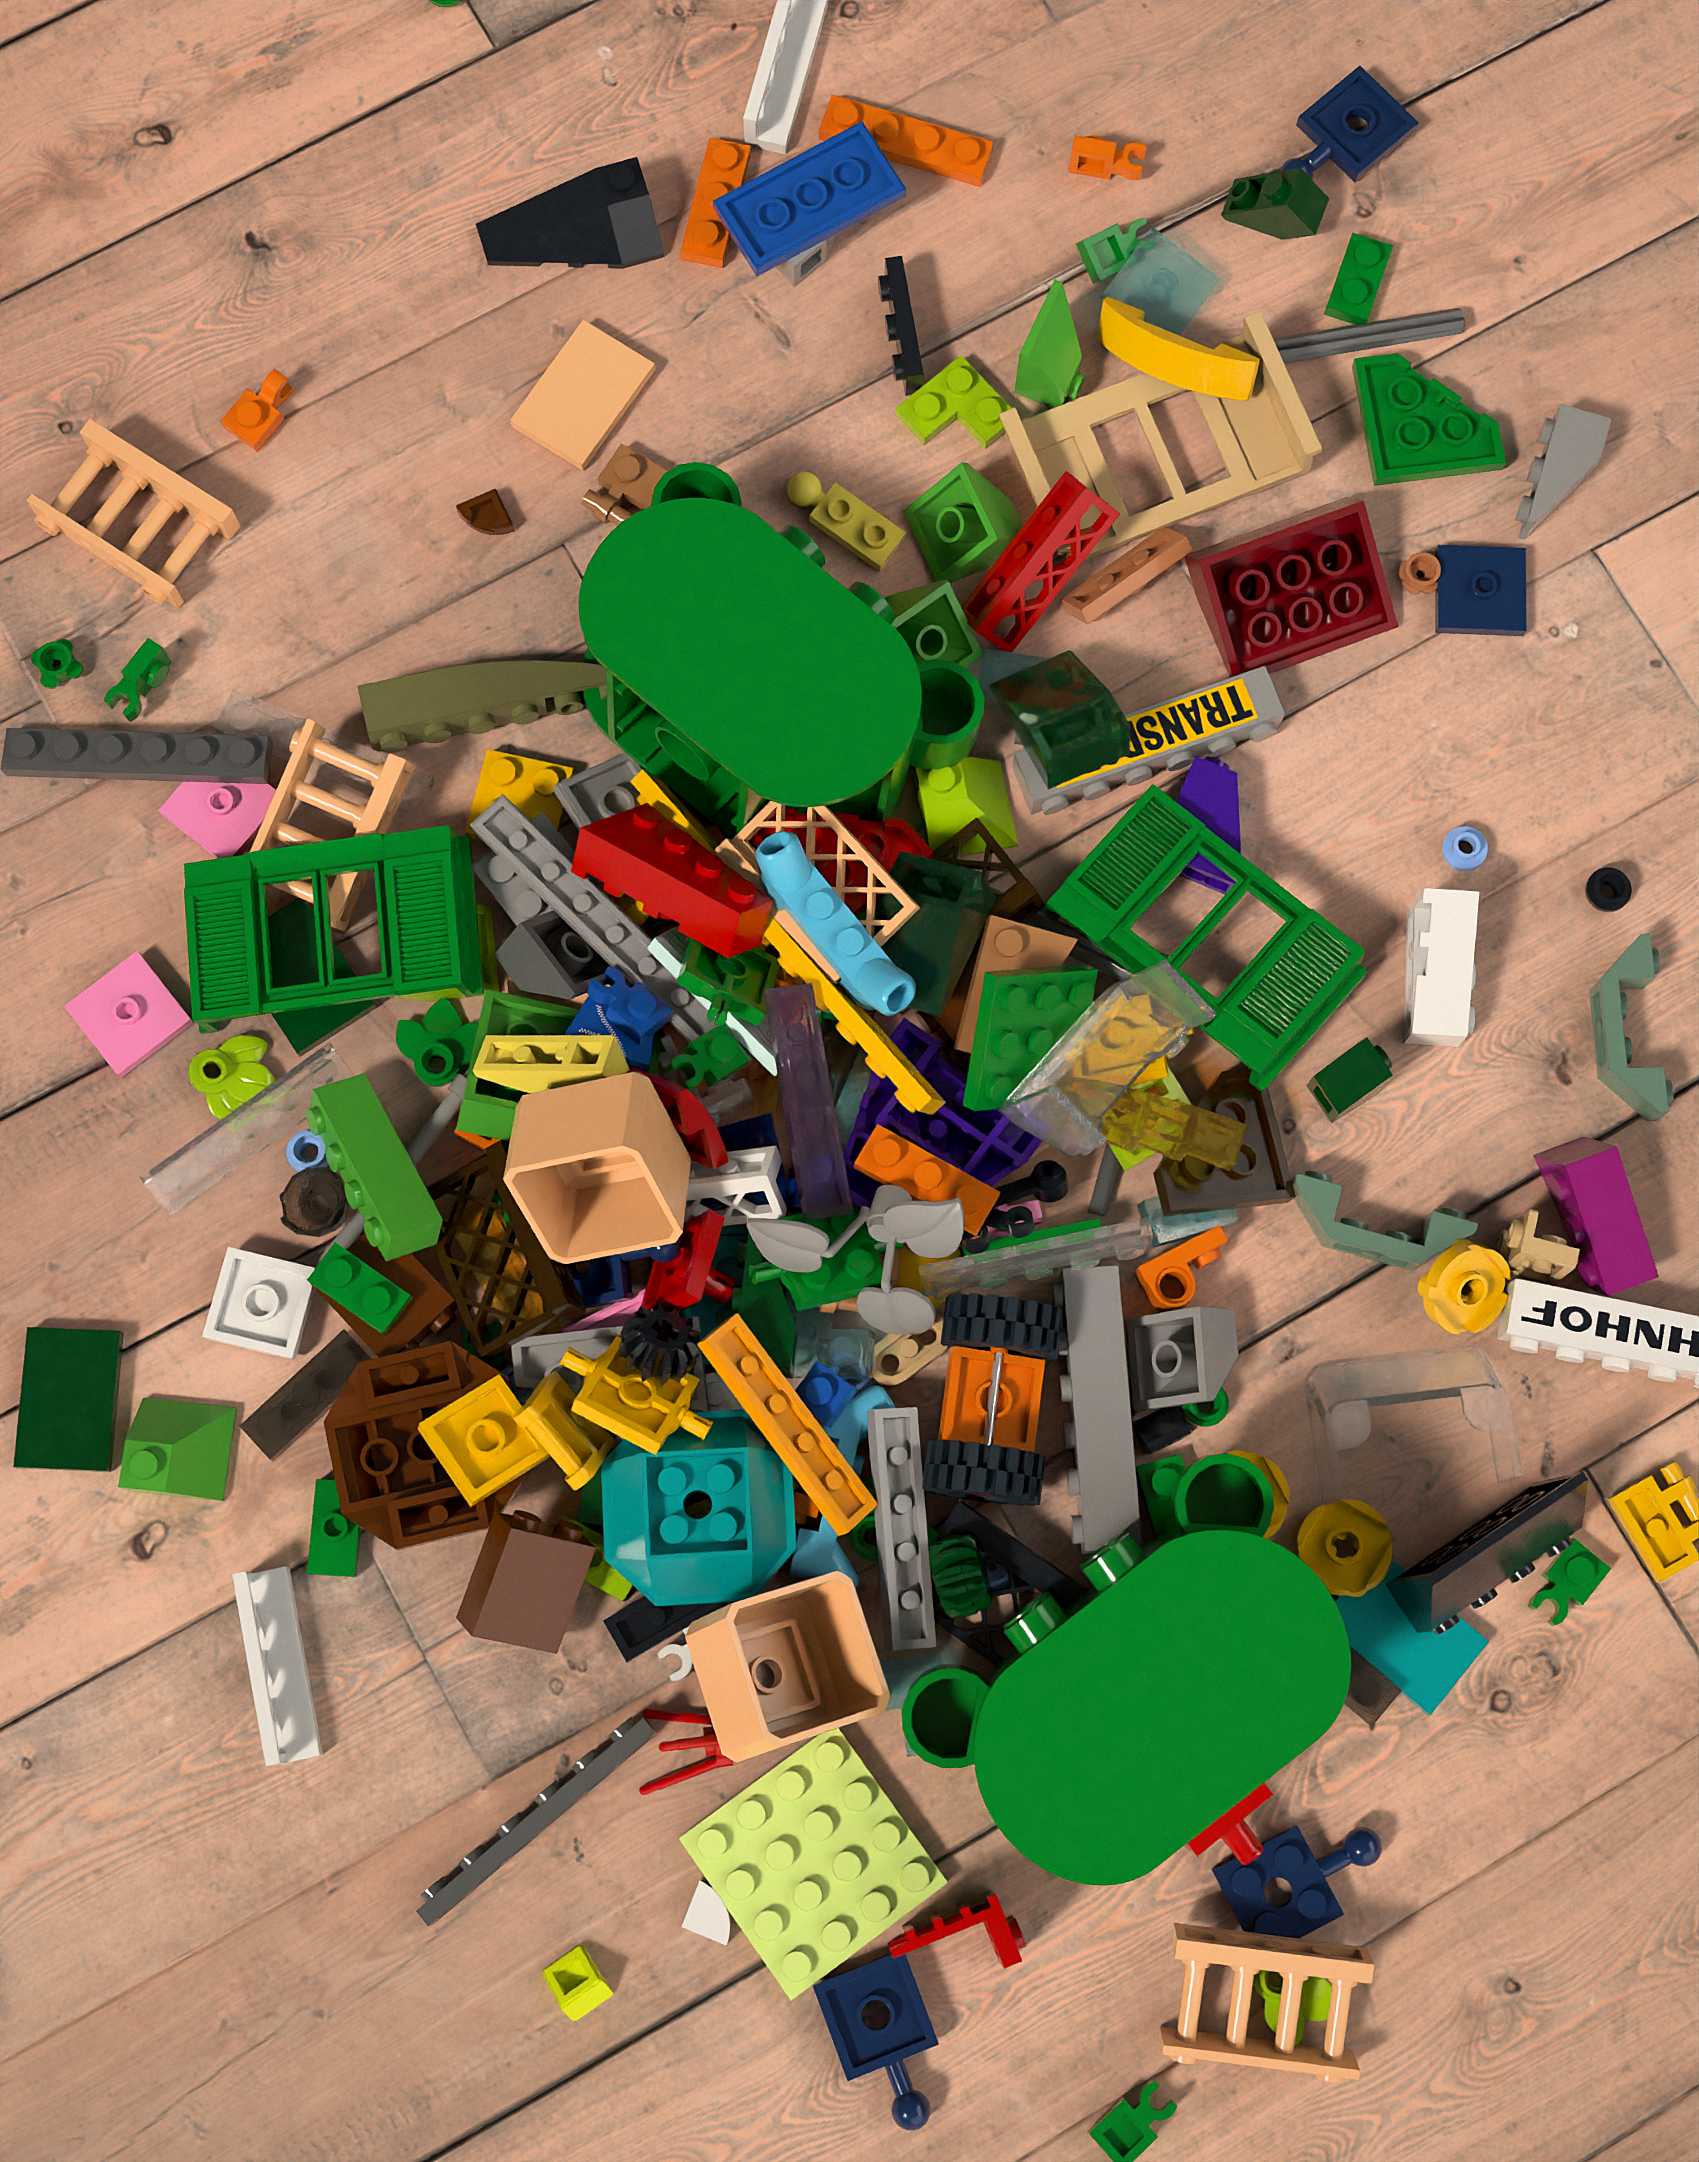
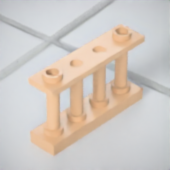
[27,419,241,609]
[243,718,415,932]
[1159,1923,1374,2083]

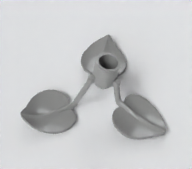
[747,1185,964,1335]

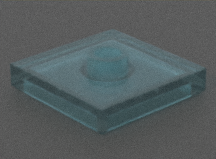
[1100,226,1220,335]

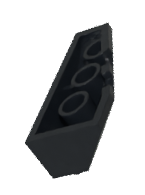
[476,157,664,269]

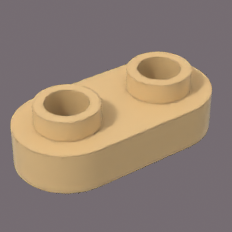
[867,1312,947,1388]

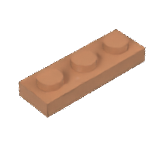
[1060,527,1193,624]

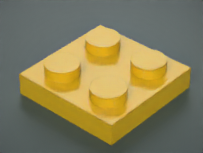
[465,749,575,841]
[418,1374,551,1507]

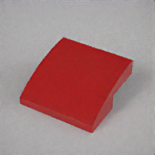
[627,1068,729,1170]

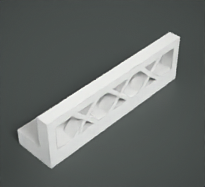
[743,0,828,155]
[684,1146,787,1226]
[232,1566,323,1766]

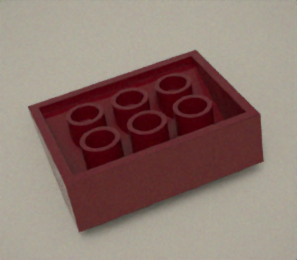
[1184,497,1398,678]

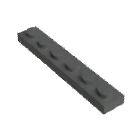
[0,728,273,784]
[416,1717,658,1926]

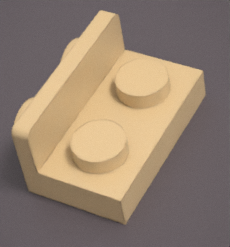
[1496,1209,1580,1286]

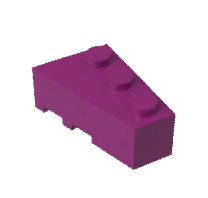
[1533,1137,1659,1296]

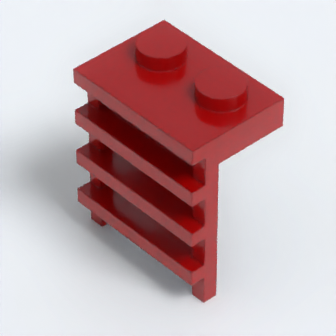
[888,1890,1026,1969]

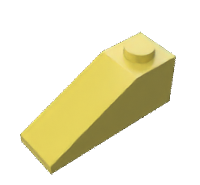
[473,1035,630,1094]

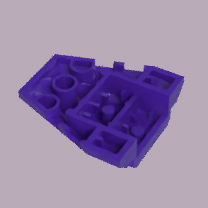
[832,1017,1055,1209]

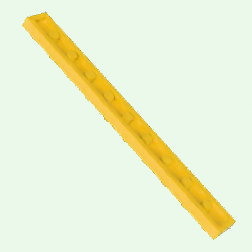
[630,769,946,1115]

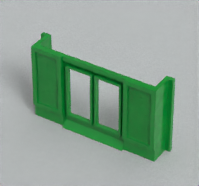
[1039,784,1368,1093]
[184,825,484,1034]

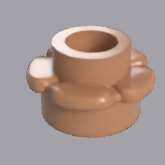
[1399,552,1441,594]

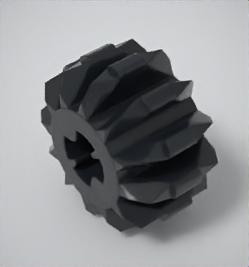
[619,1302,701,1387]

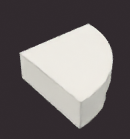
[682,1880,730,1945]

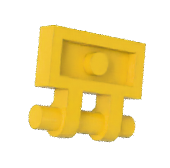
[1607,1461,1699,1583]

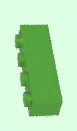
[306,1073,443,1261]

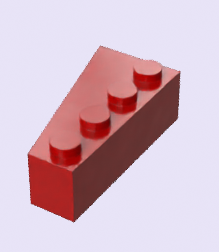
[571,803,773,958]

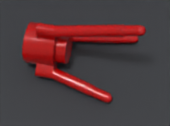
[639,1709,733,1795]

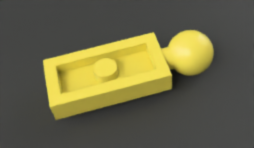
[787,471,906,572]

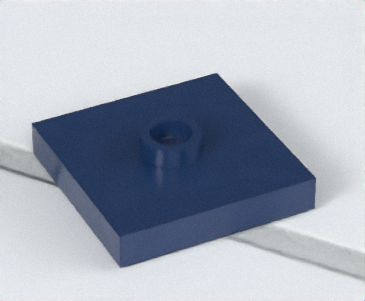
[1435,545,1527,636]

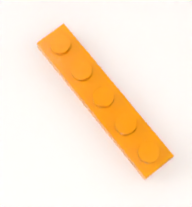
[697,1313,878,1536]

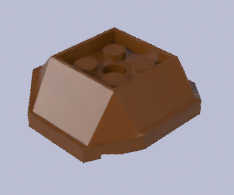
[323,1341,531,1551]

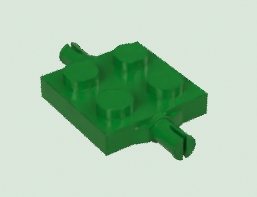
[676,938,780,1027]
[749,1202,903,1311]

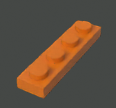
[819,94,994,187]

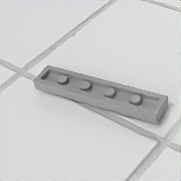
[866,1407,937,1651]

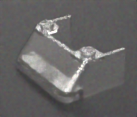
[999,960,1217,1157]
[1305,1344,1524,1505]

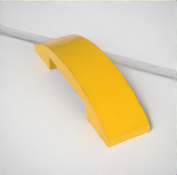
[1096,296,1260,401]

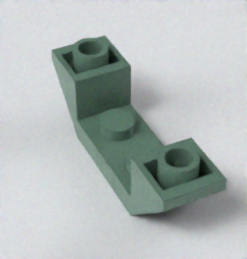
[1589,933,1673,1121]
[1292,1171,1478,1271]

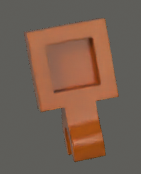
[1069,135,1147,180]
[220,369,293,452]

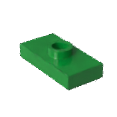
[307,1479,361,1578]

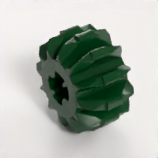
[929,1534,992,1618]

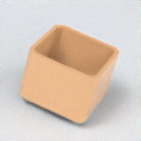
[503,1072,691,1264]
[685,1571,891,1763]

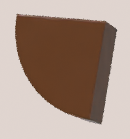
[456,488,515,535]

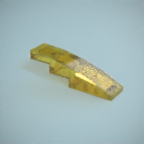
[1046,1076,1247,1171]

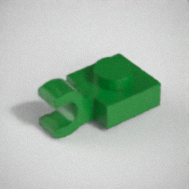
[104,638,172,722]

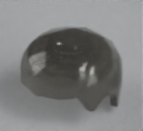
[279,1167,350,1237]

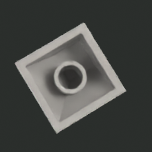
[1127,1306,1238,1412]

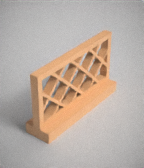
[714,801,920,984]

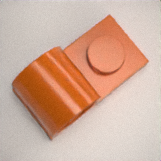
[1133,1225,1228,1312]

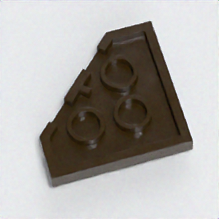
[1153,1069,1296,1217]

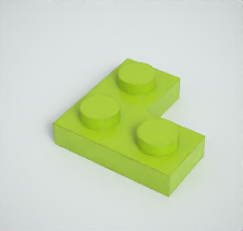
[896,355,1012,449]

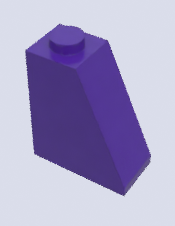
[1176,756,1241,894]

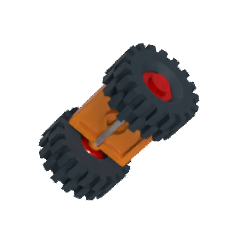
[922,1293,1063,1506]

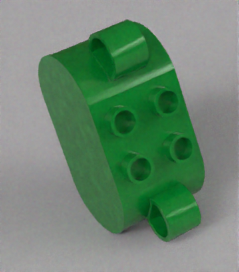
[578,462,984,840]
[902,1453,1351,1886]

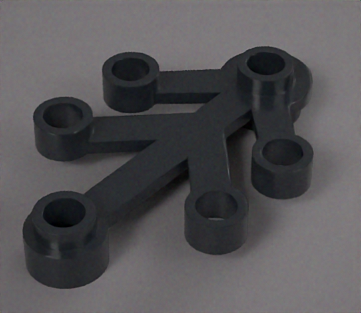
[905,1160,1069,1254]

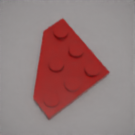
[748,807,934,917]

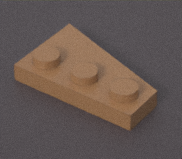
[953,915,1078,1054]

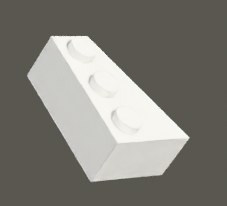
[1404,888,1479,1047]

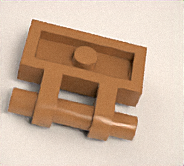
[581,443,668,526]

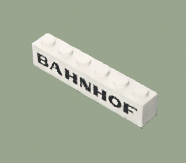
[1497,1278,1699,1389]

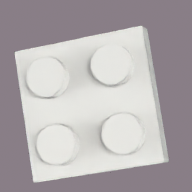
[202,1247,315,1360]

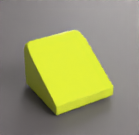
[541,1943,613,2021]

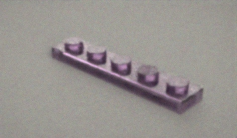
[763,983,854,1222]

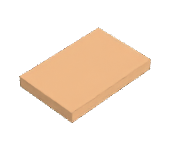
[510,320,656,471]

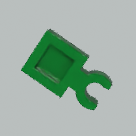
[1076,218,1156,284]
[664,1023,751,1092]
[1528,1538,1611,1626]
[1087,2079,1177,2162]

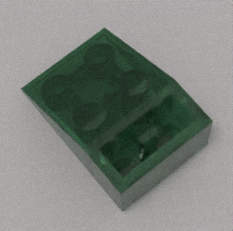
[989,650,1130,790]
[875,851,997,1017]

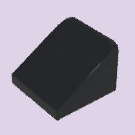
[1132,1407,1192,1455]

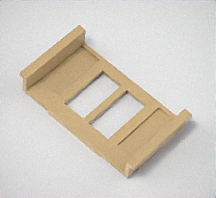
[999,311,1322,562]

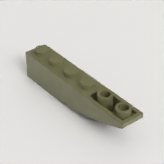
[357,660,607,753]

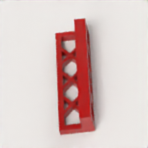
[961,471,1120,655]

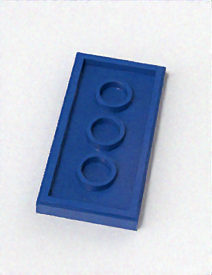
[713,121,906,276]

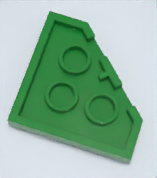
[1352,353,1506,486]
[963,965,1098,1111]

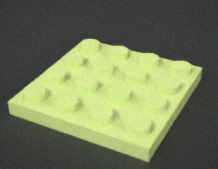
[679,1728,948,2001]

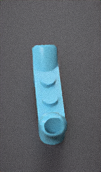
[755,831,916,1016]
[789,1385,896,1589]

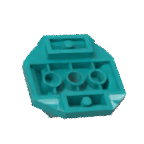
[601,1409,797,1607]

